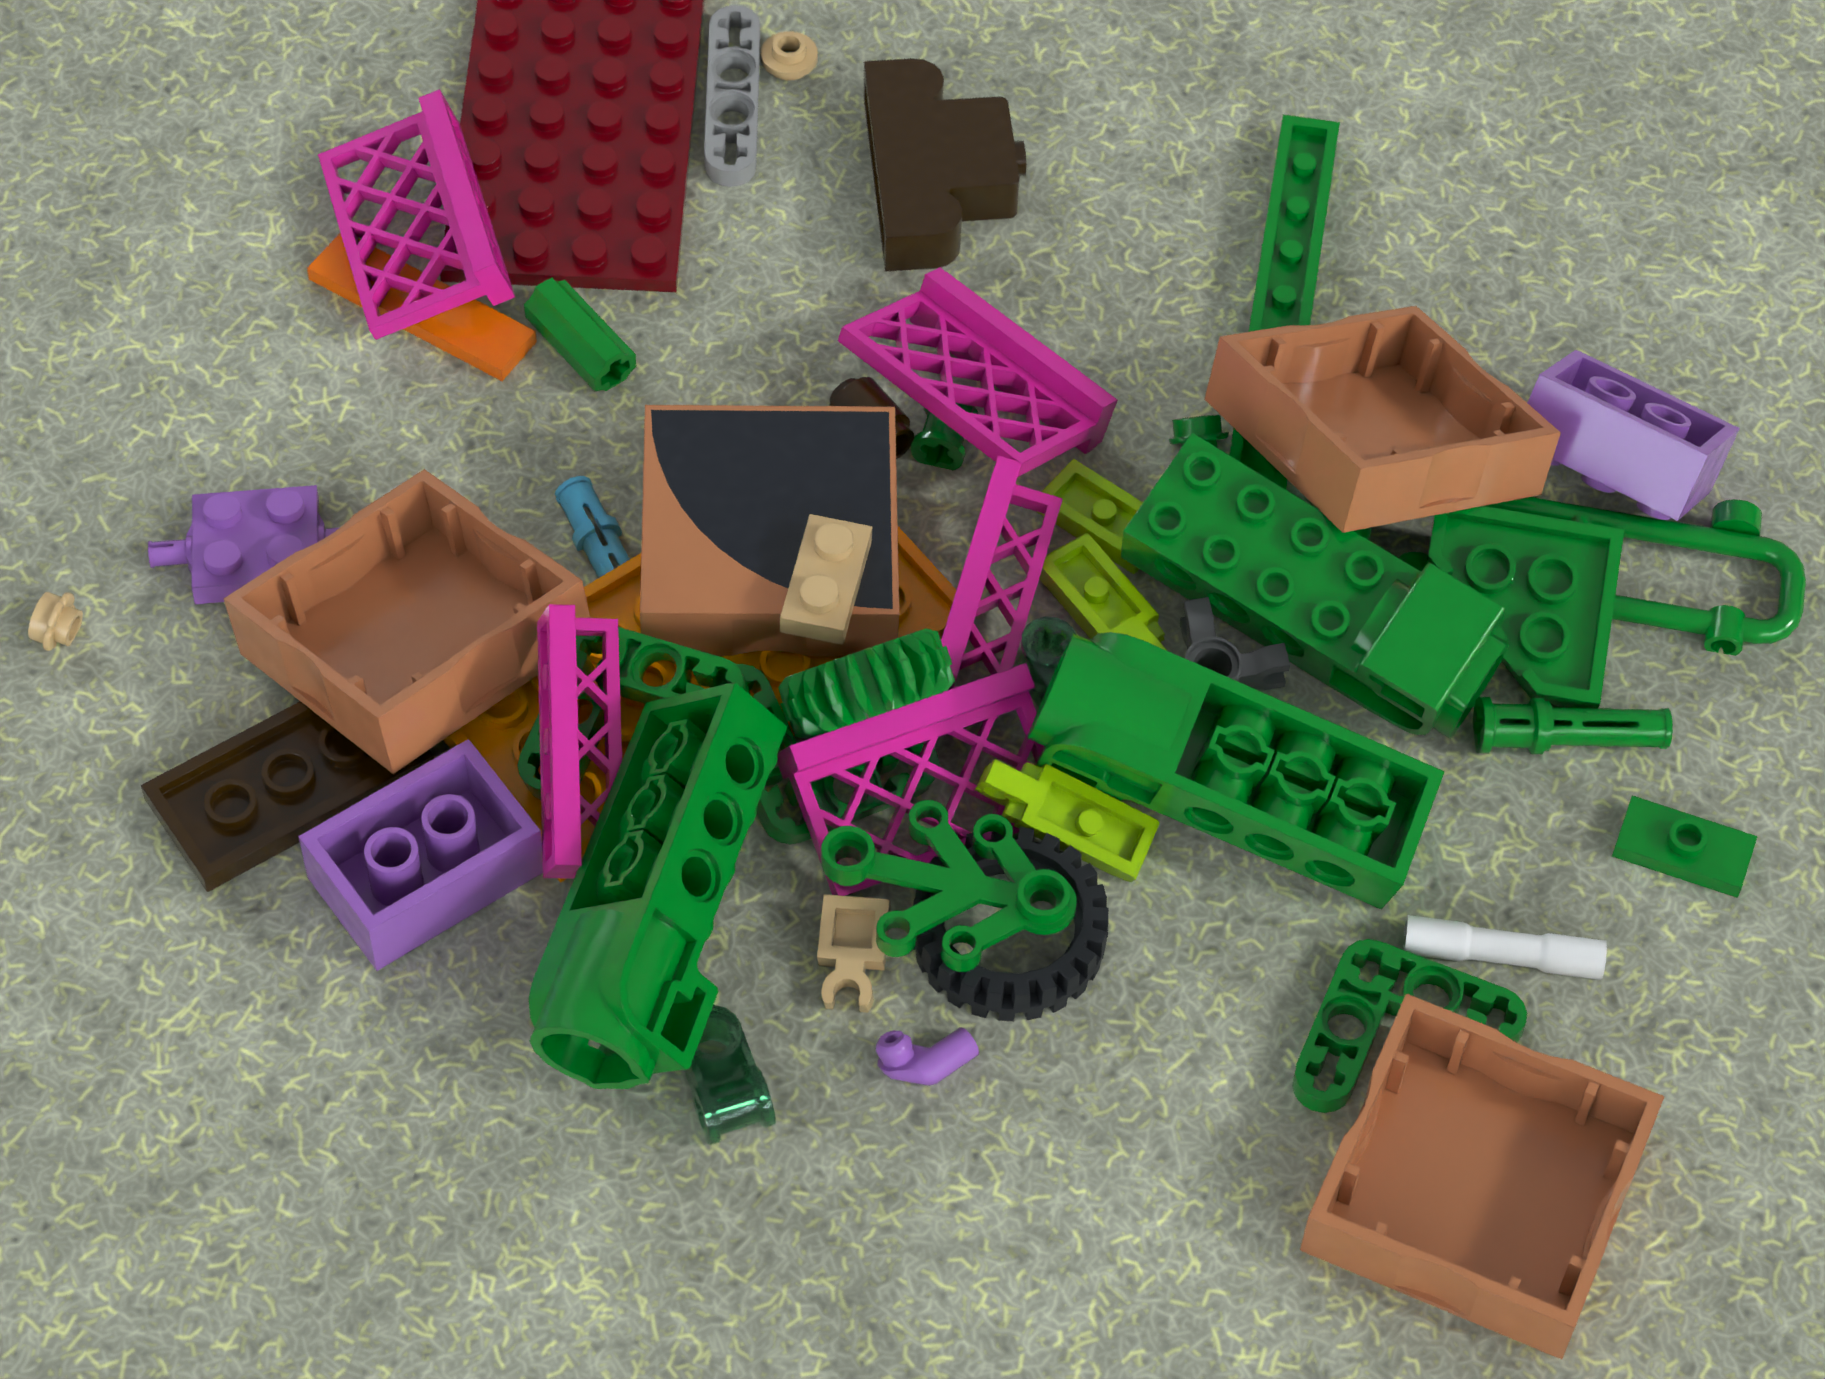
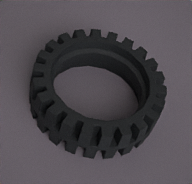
[913,827,1109,1021]

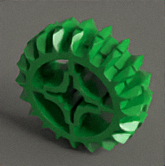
[778,628,955,739]

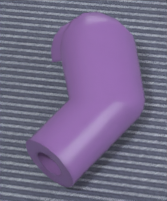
[876,1027,979,1086]

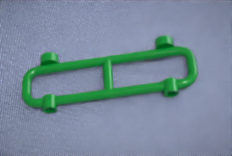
[1355,497,1806,656]

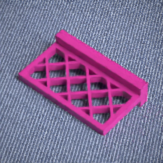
[318,89,515,340]
[838,267,1118,477]
[777,663,1043,896]

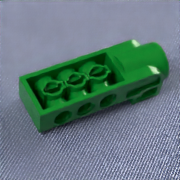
[1121,433,1509,739]
[1027,632,1445,909]
[528,682,788,1089]

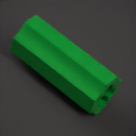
[524,277,636,392]

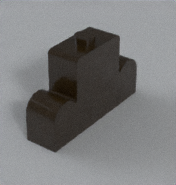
[863,58,1026,272]

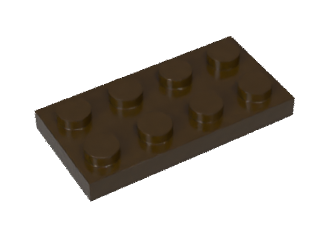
[141,701,434,892]

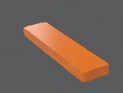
[307,233,537,381]

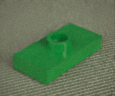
[1612,795,1758,898]

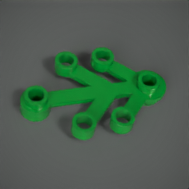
[821,800,1077,972]

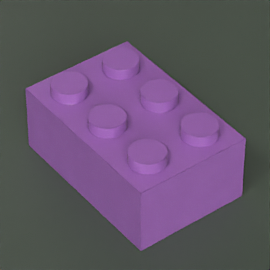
[1527,350,1740,521]
[298,739,543,971]

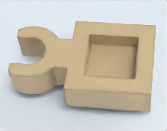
[817,894,891,1013]

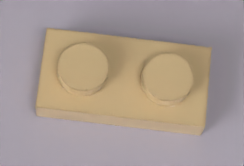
[780,514,872,645]

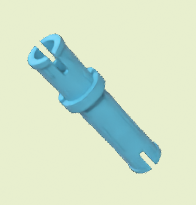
[555,476,630,578]

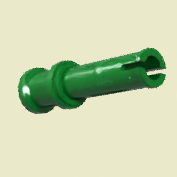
[1472,697,1673,755]

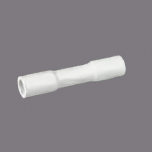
[1403,915,1607,980]

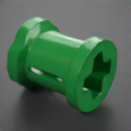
[910,403,978,471]

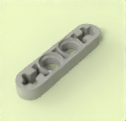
[704,5,760,187]

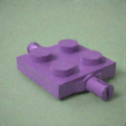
[148,485,340,604]

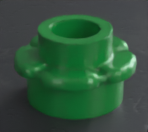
[1169,414,1229,448]

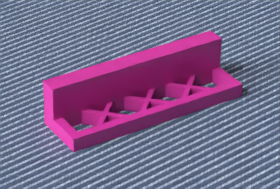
[941,455,1063,719]
[537,604,622,879]

